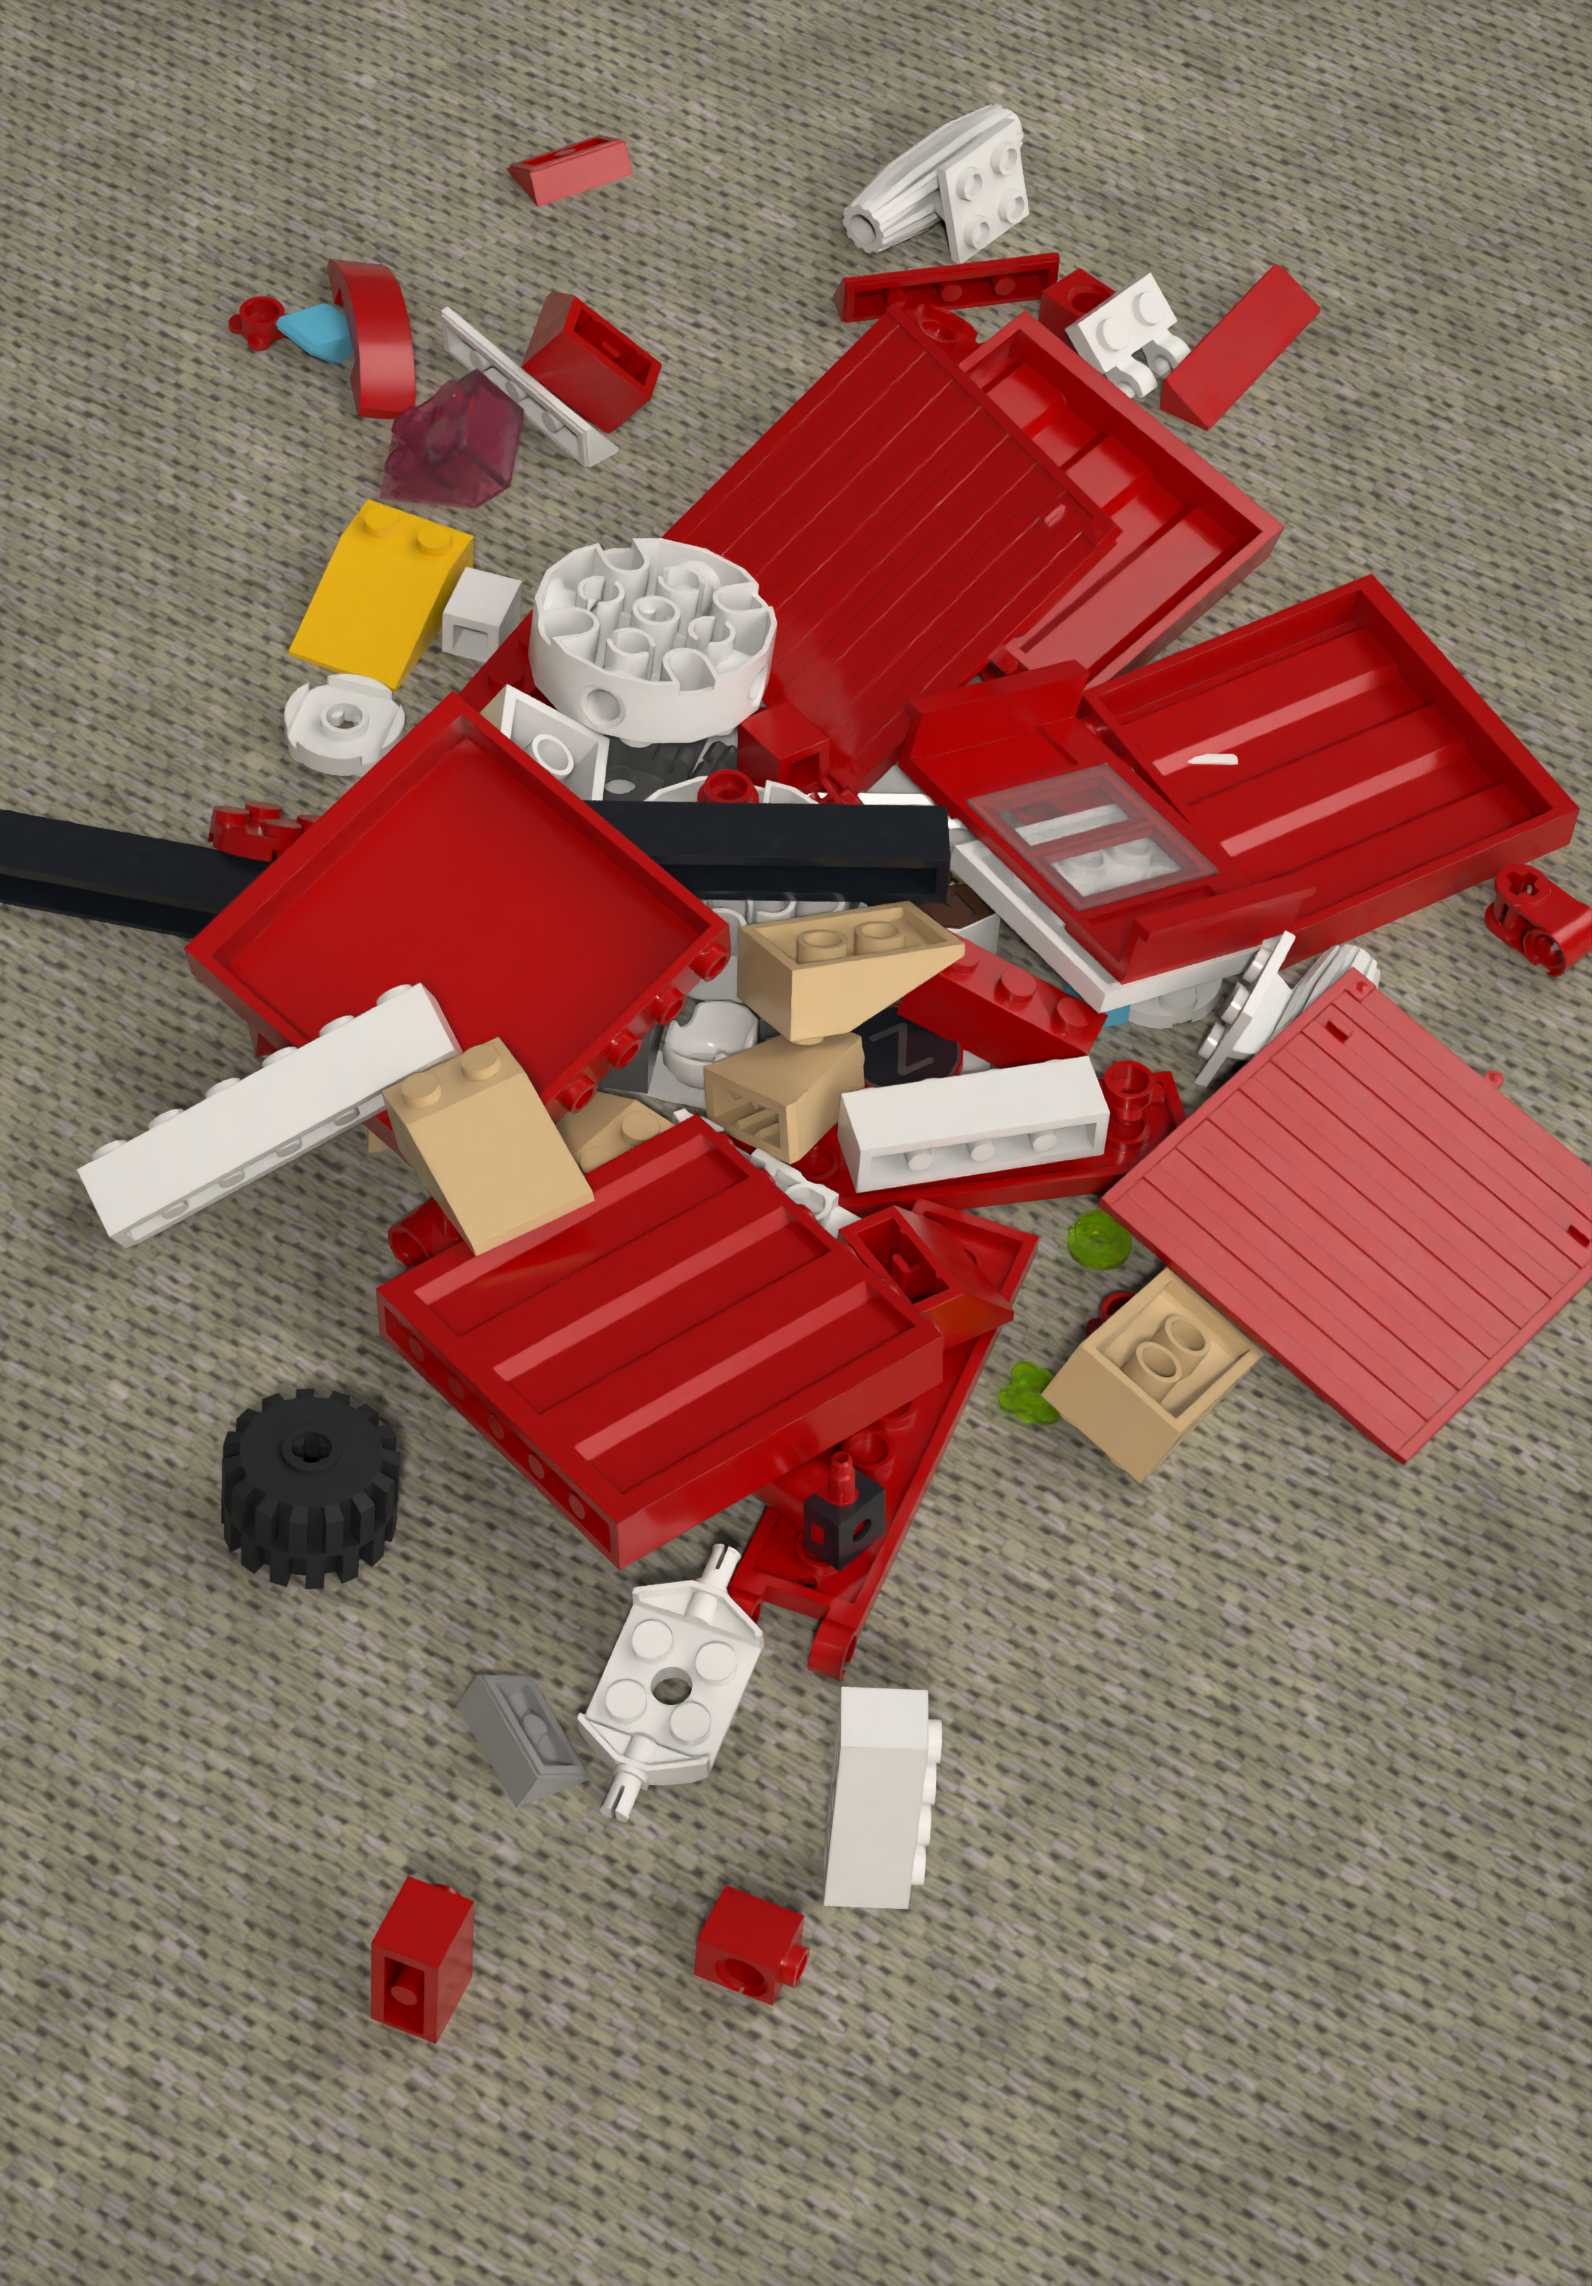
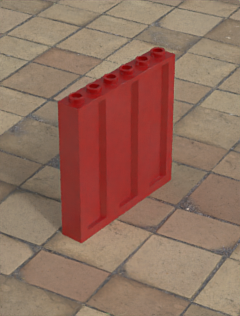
[957,310,1285,691]
[1076,574,1580,971]
[376,1114,945,1570]

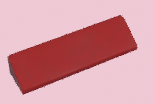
[833,252,1060,323]
[1160,264,1321,432]

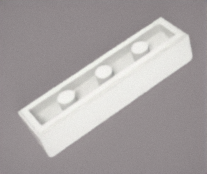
[441,306,619,467]

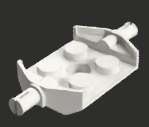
[577,1544,764,1823]

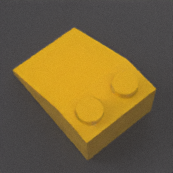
[288,499,474,693]

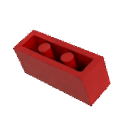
[896,928,1108,1069]

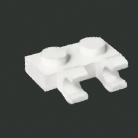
[1065,272,1191,398]

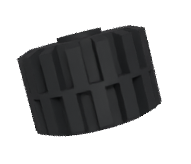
[221,1388,400,1589]

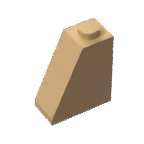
[703,1032,865,1164]

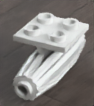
[842,104,1029,264]
[1194,930,1381,1087]

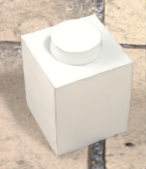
[442,567,522,663]

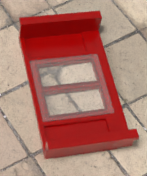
[898,659,1318,985]

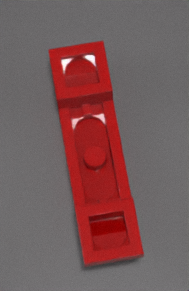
[327,258,416,419]

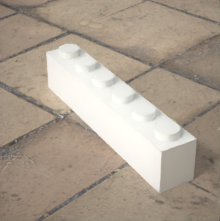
[77,983,463,1248]

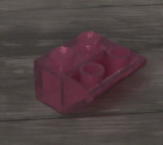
[380,368,524,509]

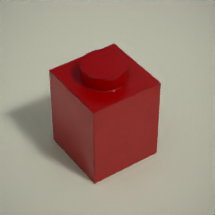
[737,701,830,795]

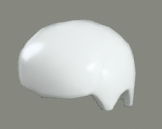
[662,1001,760,1090]

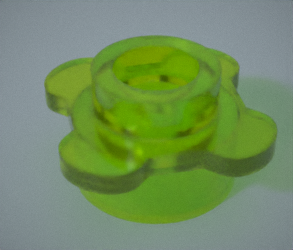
[998,1362,1060,1426]

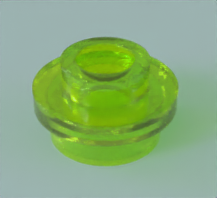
[1067,1210,1132,1271]

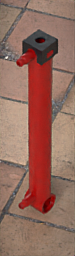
[387,1196,885,1572]

